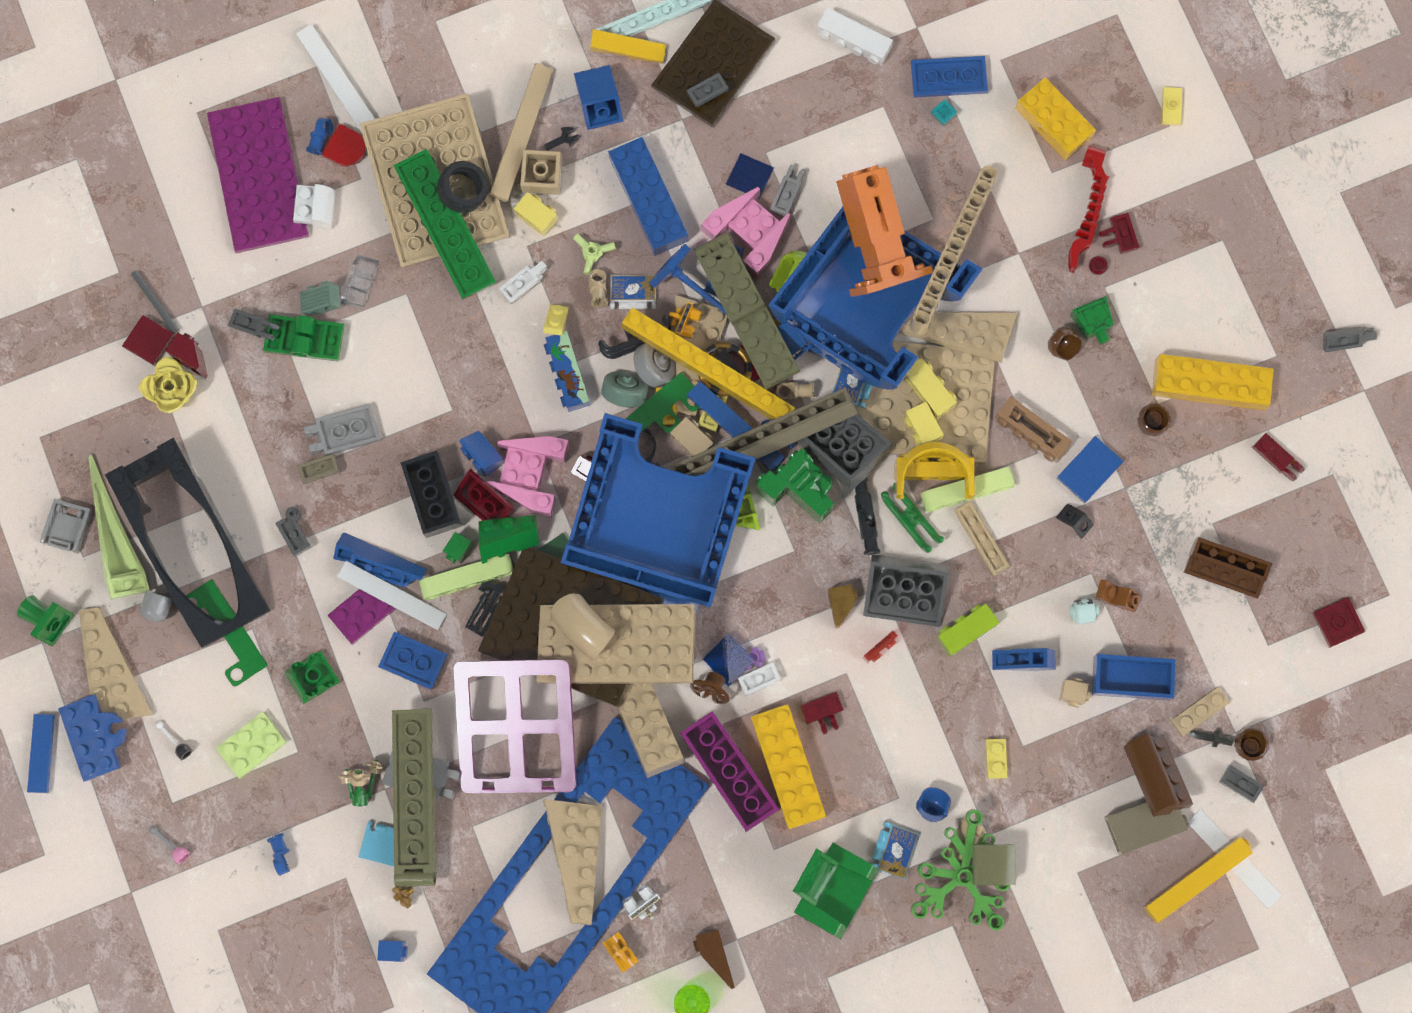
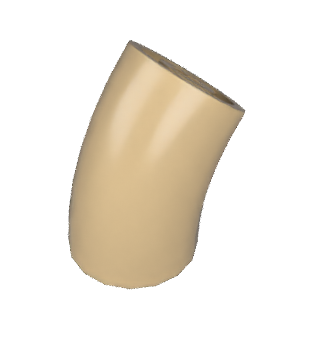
[550,593,615,660]

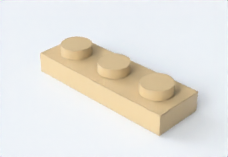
[1170,687,1230,737]

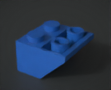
[459,430,505,477]

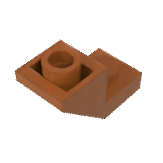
[1095,579,1141,613]

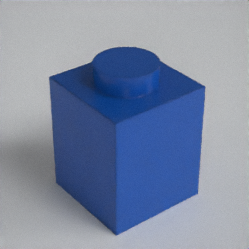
[377,940,408,962]

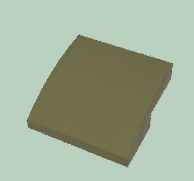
[973,844,1016,885]

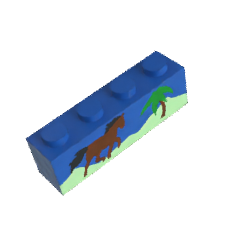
[543,331,590,412]

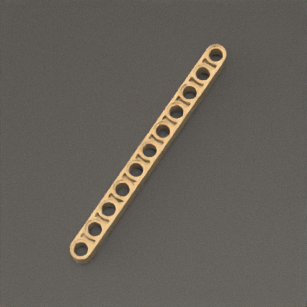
[910,166,997,335]

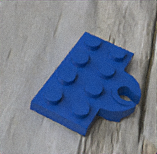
[58,694,127,782]

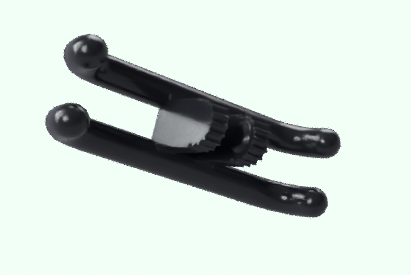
[598,315,671,359]

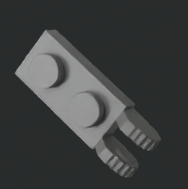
[770,164,806,217]

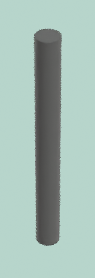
[131,271,179,334]

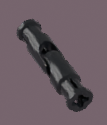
[854,477,881,555]

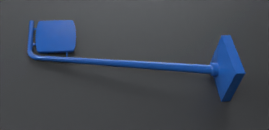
[649,244,813,360]

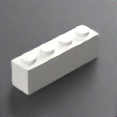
[816,7,893,66]

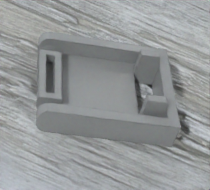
[40,499,93,553]

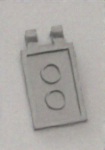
[303,404,381,456]
[381,753,460,801]

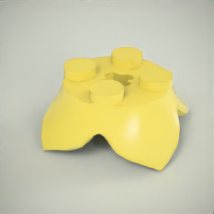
[138,356,197,413]

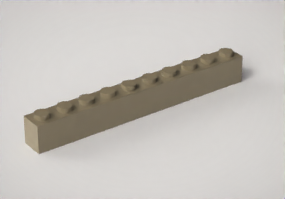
[670,387,858,476]

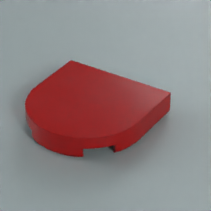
[322,123,366,167]

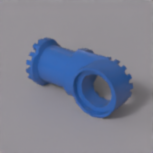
[306,118,333,155]
[267,833,290,876]

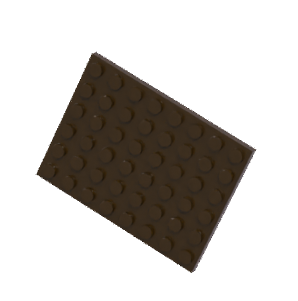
[478,547,665,708]

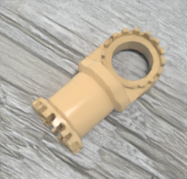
[589,269,608,309]
[776,382,814,401]

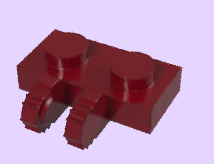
[1099,213,1140,254]
[800,692,844,735]

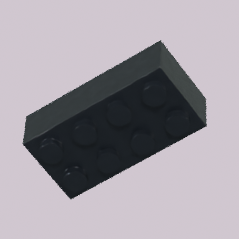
[400,451,462,538]

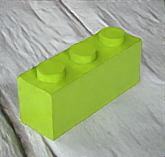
[937,604,1000,657]

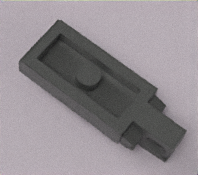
[1323,327,1377,352]

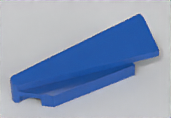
[333,533,426,587]

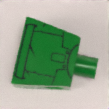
[1070,296,1114,345]

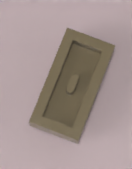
[297,453,340,484]

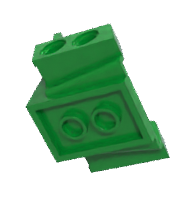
[793,842,879,940]

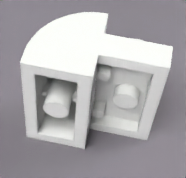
[293,184,336,229]

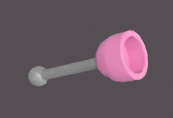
[150,826,190,864]

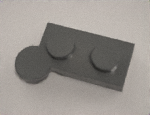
[275,507,311,557]

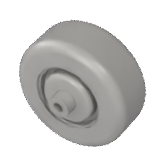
[633,343,676,387]

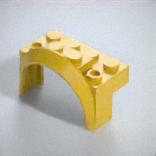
[894,442,975,499]

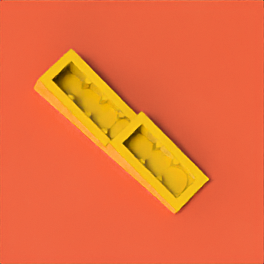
[590,29,666,64]

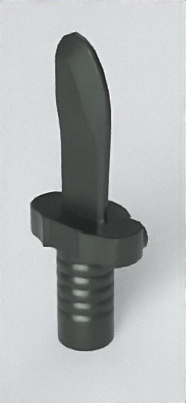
[1190,730,1233,748]

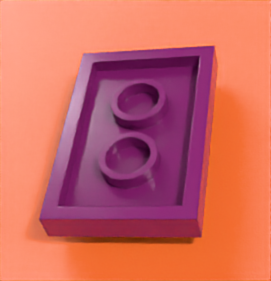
[327,589,397,645]

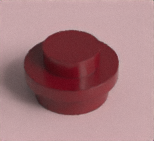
[1088,256,1108,275]

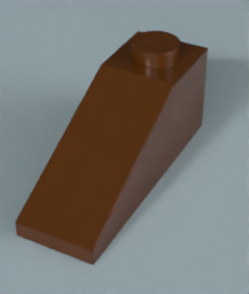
[693,930,735,989]

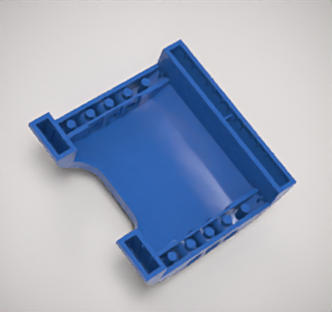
[769,206,983,390]
[561,413,756,608]

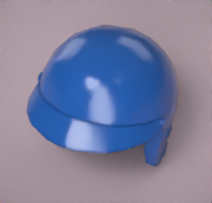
[916,787,951,822]

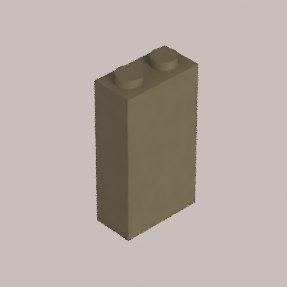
[1104,802,1189,855]

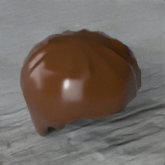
[1048,327,1082,361]
[1137,403,1171,437]
[1234,727,1269,761]

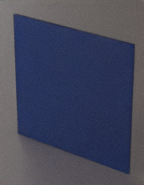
[726,153,774,199]
[703,633,755,687]

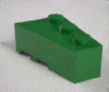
[478,515,539,564]

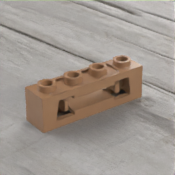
[995,396,1073,463]

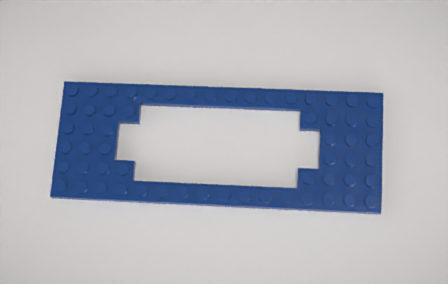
[427,717,709,1013]

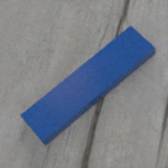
[27,714,55,793]

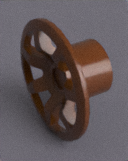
[690,672,730,704]

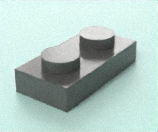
[687,73,728,108]
[1219,765,1264,803]

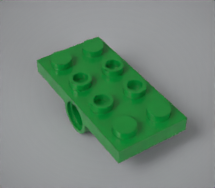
[263,314,345,362]

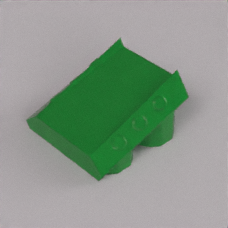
[285,650,339,704]

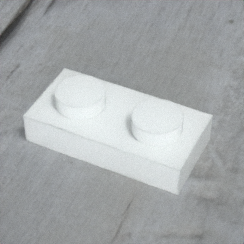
[738,662,781,696]

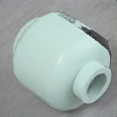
[1069,598,1099,625]

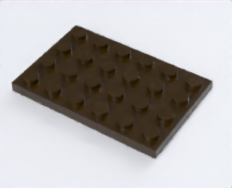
[651,0,775,127]

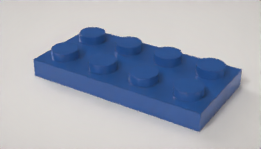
[911,56,988,98]

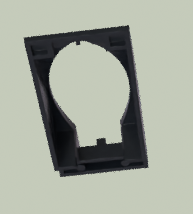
[105,437,271,649]

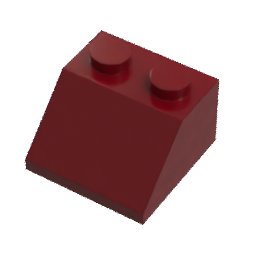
[165,332,208,379]

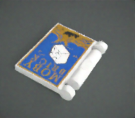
[610,275,656,310]

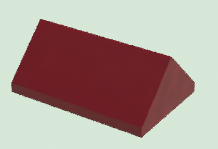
[454,469,515,521]

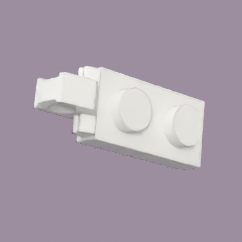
[499,261,548,304]

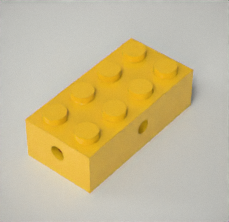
[1015,77,1096,161]

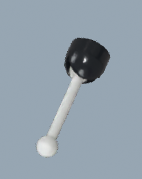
[155,721,193,761]

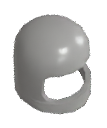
[140,591,173,623]

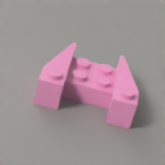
[701,187,790,279]
[488,436,569,518]

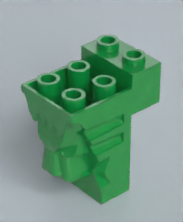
[756,448,834,524]

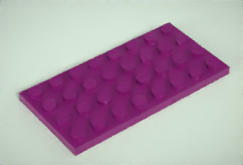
[207,97,309,254]

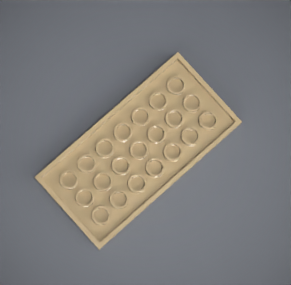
[536,604,696,684]

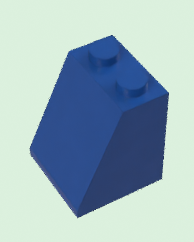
[574,65,623,130]

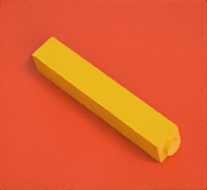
[1143,837,1253,923]

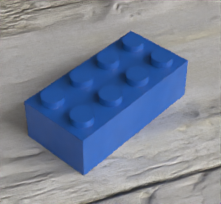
[1092,654,1176,701]

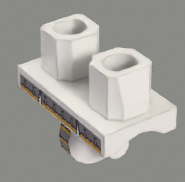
[623,884,660,920]

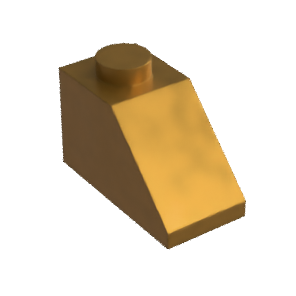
[828,584,858,629]

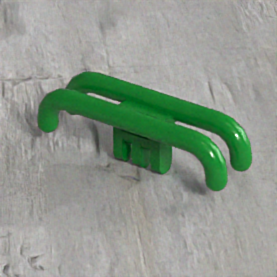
[881,483,944,553]

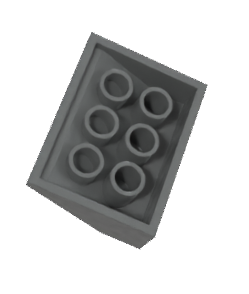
[797,414,892,491]
[863,554,949,627]

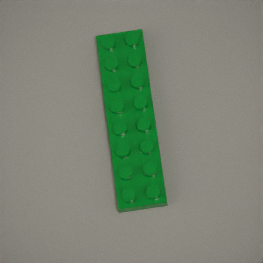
[393,148,496,300]

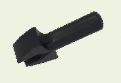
[544,127,578,151]

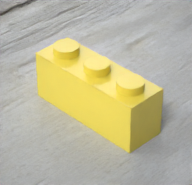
[904,358,957,420]

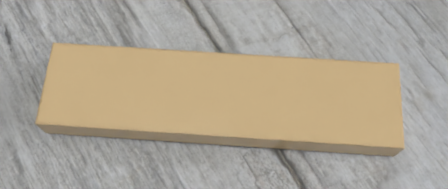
[954,500,1010,577]

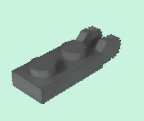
[227,309,279,341]

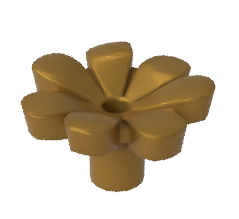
[392,886,414,909]

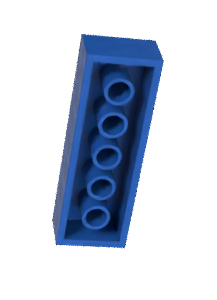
[608,137,688,256]

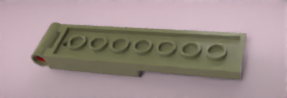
[693,231,800,390]
[392,709,437,887]

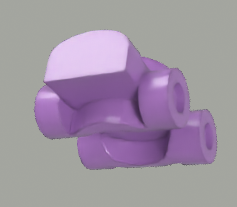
[737,647,766,671]

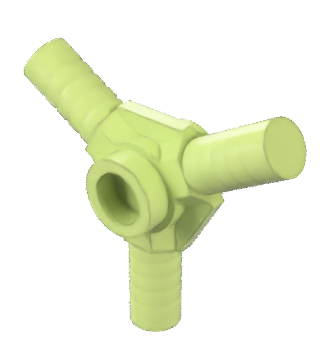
[573,234,616,275]

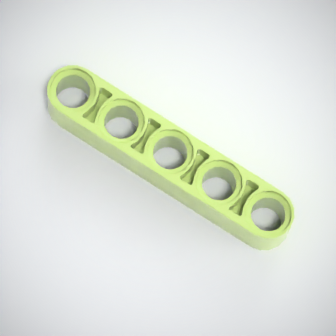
[920,467,1016,512]
[419,554,514,600]

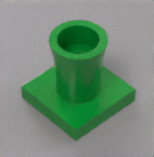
[17,595,75,647]

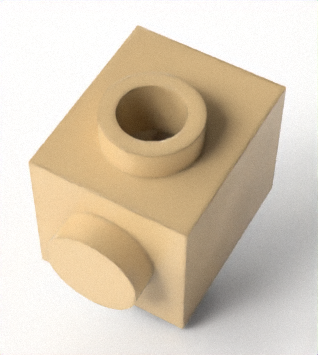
[1059,678,1091,708]

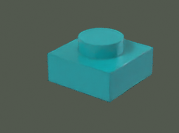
[931,99,957,126]

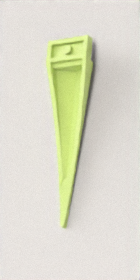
[88,454,150,600]

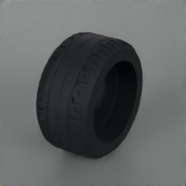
[437,161,489,213]

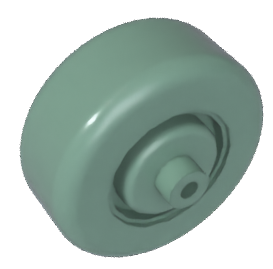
[601,371,648,408]

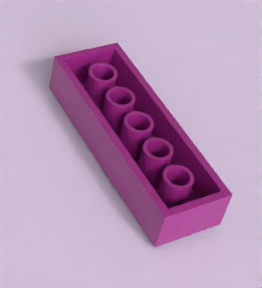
[680,711,779,833]

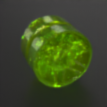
[674,984,710,1013]

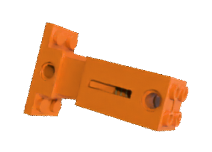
[836,165,933,297]

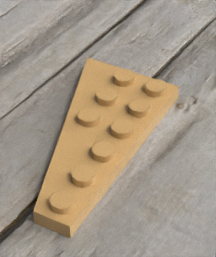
[675,295,728,418]
[899,312,1017,363]
[79,607,153,720]
[543,799,602,925]

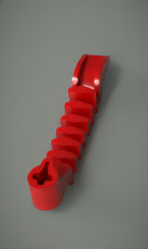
[1068,145,1109,273]

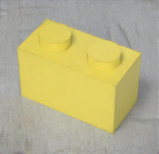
[514,192,558,236]
[903,402,944,445]

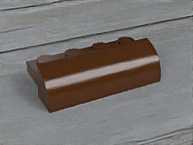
[1183,537,1273,599]
[1124,733,1193,817]

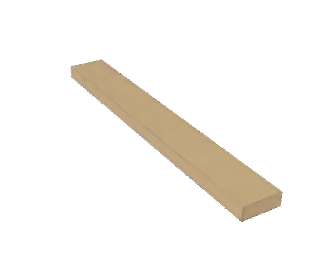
[489,62,553,202]

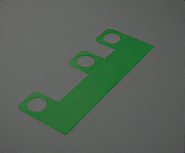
[625,372,699,433]
[186,579,268,686]

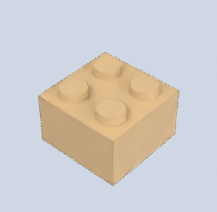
[520,150,562,195]

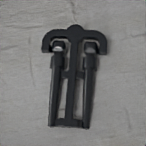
[465,581,504,637]

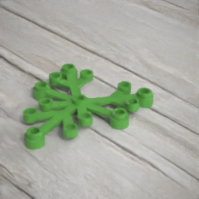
[911,809,1010,931]

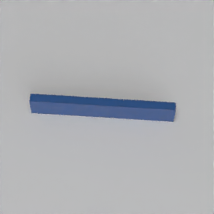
[686,381,785,472]

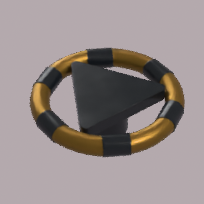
[698,342,752,396]

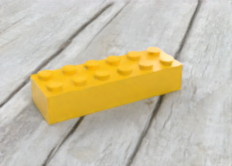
[1151,354,1274,411]
[751,704,826,830]

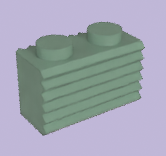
[299,281,341,316]

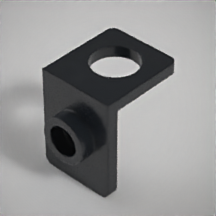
[1056,504,1093,538]

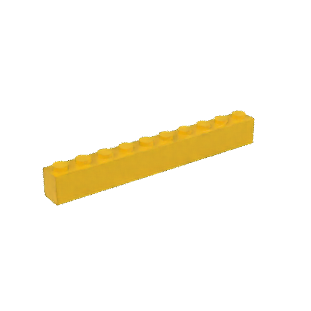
[621,307,795,421]

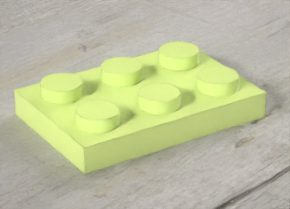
[216,712,287,779]

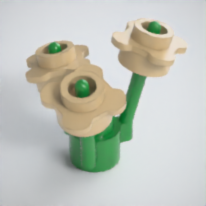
[337,759,386,807]

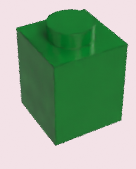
[443,532,473,564]

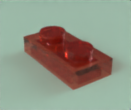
[863,631,898,664]

